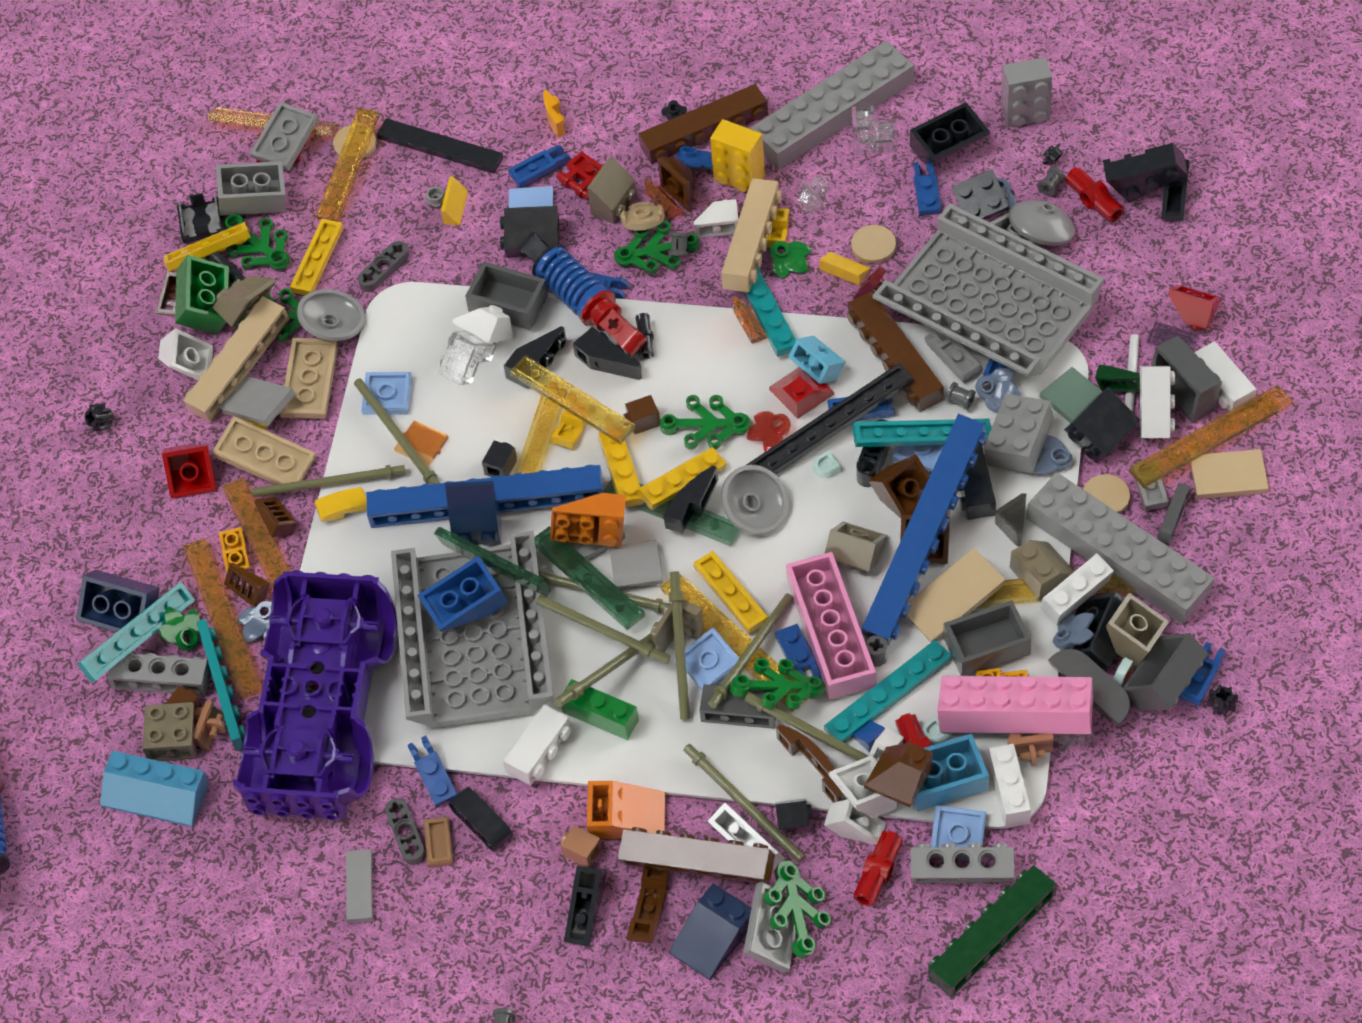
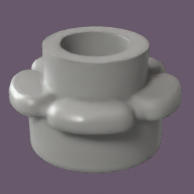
[425,186,445,207]

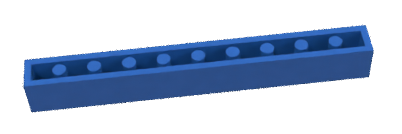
[861,413,988,645]
[366,465,604,528]

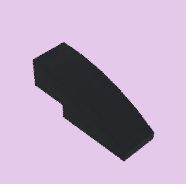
[1161,159,1190,221]
[663,466,719,534]

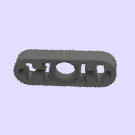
[358,241,409,292]
[1158,483,1191,545]
[385,798,425,865]

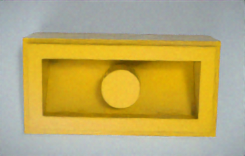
[441,176,468,225]
[819,252,870,286]

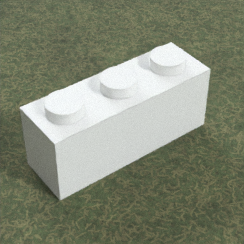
[1194,341,1257,415]
[1140,366,1175,438]
[1040,554,1114,625]
[503,704,571,786]
[988,744,1031,829]
[708,803,785,872]

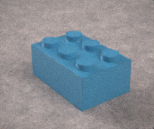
[913,733,989,812]

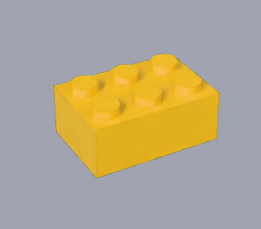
[710,119,765,192]

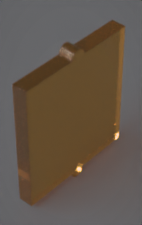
[394,420,449,467]

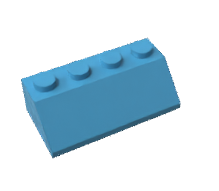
[100,751,210,827]

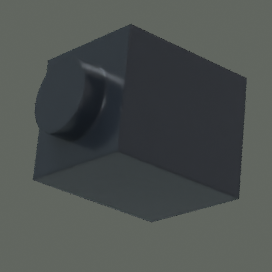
[482,440,517,477]
[775,798,813,829]

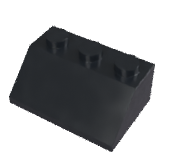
[909,102,990,163]
[1072,592,1124,669]

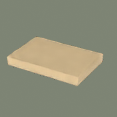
[1189,449,1269,499]

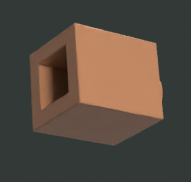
[560,825,602,866]

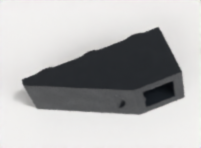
[504,326,567,389]
[573,327,642,380]

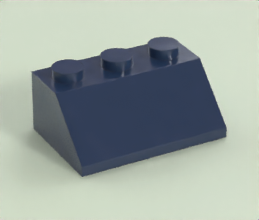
[76,570,160,632]

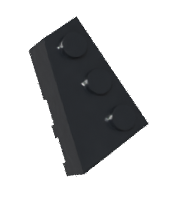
[1103,143,1188,202]

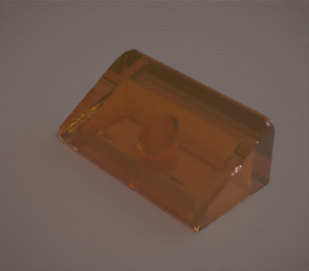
[644,178,684,219]
[732,296,767,344]

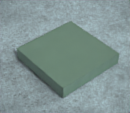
[1039,367,1101,423]

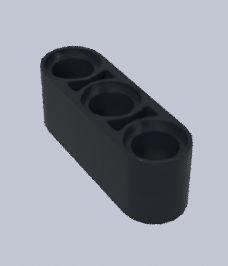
[856,419,891,487]
[448,787,513,852]

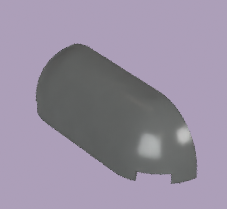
[1048,649,1130,726]

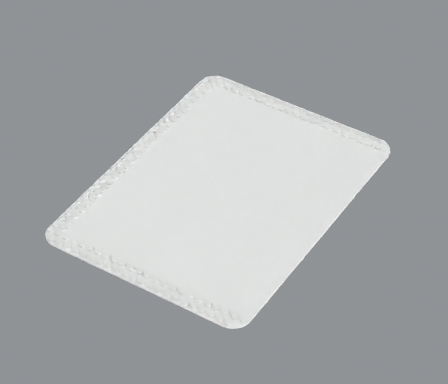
[300,282,1089,829]

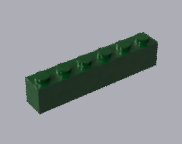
[928,865,1057,998]

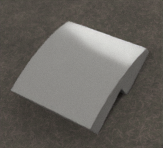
[609,540,663,590]

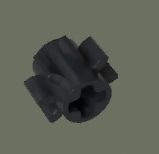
[85,403,114,431]
[1206,684,1238,717]

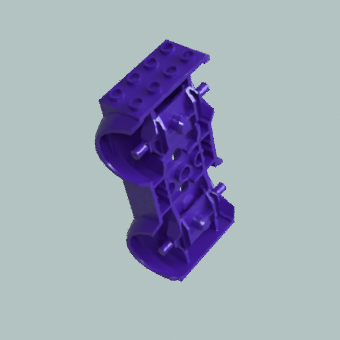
[233,570,398,821]

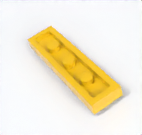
[290,219,343,295]
[163,222,250,271]
[598,429,644,507]
[637,447,727,510]
[693,551,768,634]

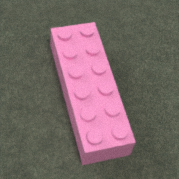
[786,552,876,700]
[937,676,1093,734]

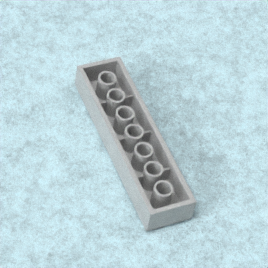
[750,40,914,170]
[1026,472,1215,625]

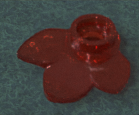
[746,411,791,452]

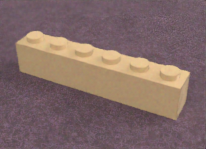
[721,178,782,292]
[183,296,290,423]

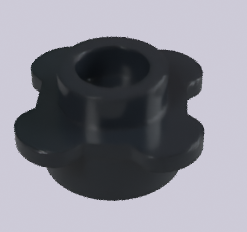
[661,100,687,120]
[1042,143,1063,166]

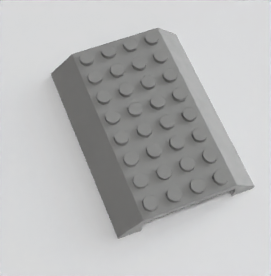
[873,203,1104,377]
[391,531,554,728]

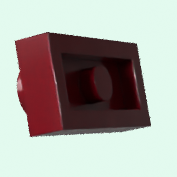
[852,266,887,299]

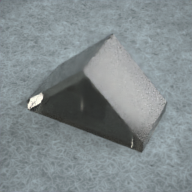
[995,493,1027,546]

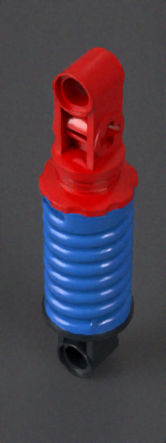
[518,231,648,356]

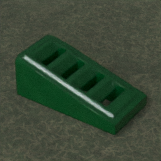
[1095,365,1140,392]

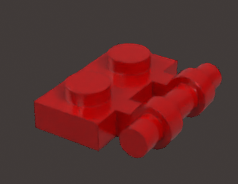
[556,151,603,201]

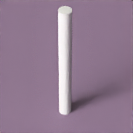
[1125,334,1139,412]

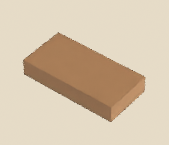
[424,816,454,868]

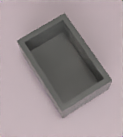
[465,262,548,330]
[1151,336,1222,423]
[943,600,1031,676]
[1123,633,1208,711]

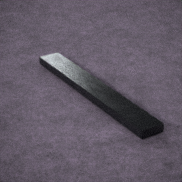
[746,363,914,475]

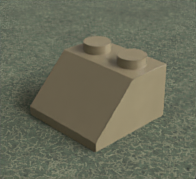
[587,157,637,224]
[213,276,276,327]
[824,522,888,573]
[1009,540,1075,600]
[1106,593,1169,667]

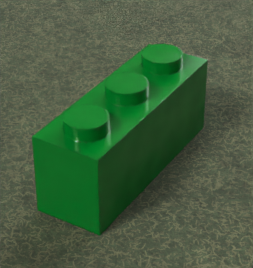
[561,679,639,740]

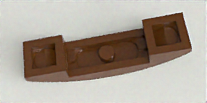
[776,724,841,803]
[626,867,670,944]

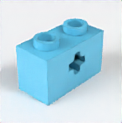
[788,335,846,384]

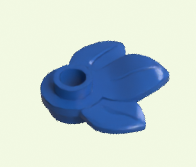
[677,146,713,169]

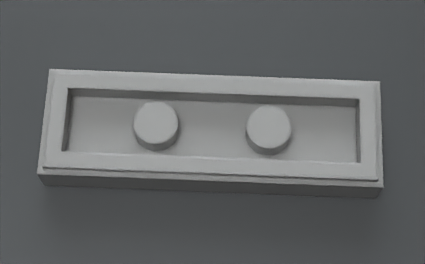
[346,849,373,923]

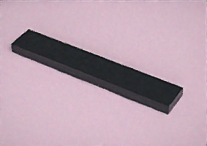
[377,118,503,174]

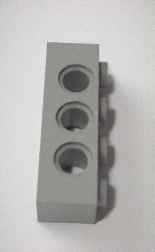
[107,652,211,696]
[911,843,1014,883]

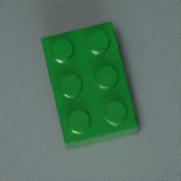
[175,255,229,335]

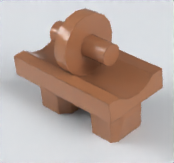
[193,701,227,751]
[1007,733,1054,766]

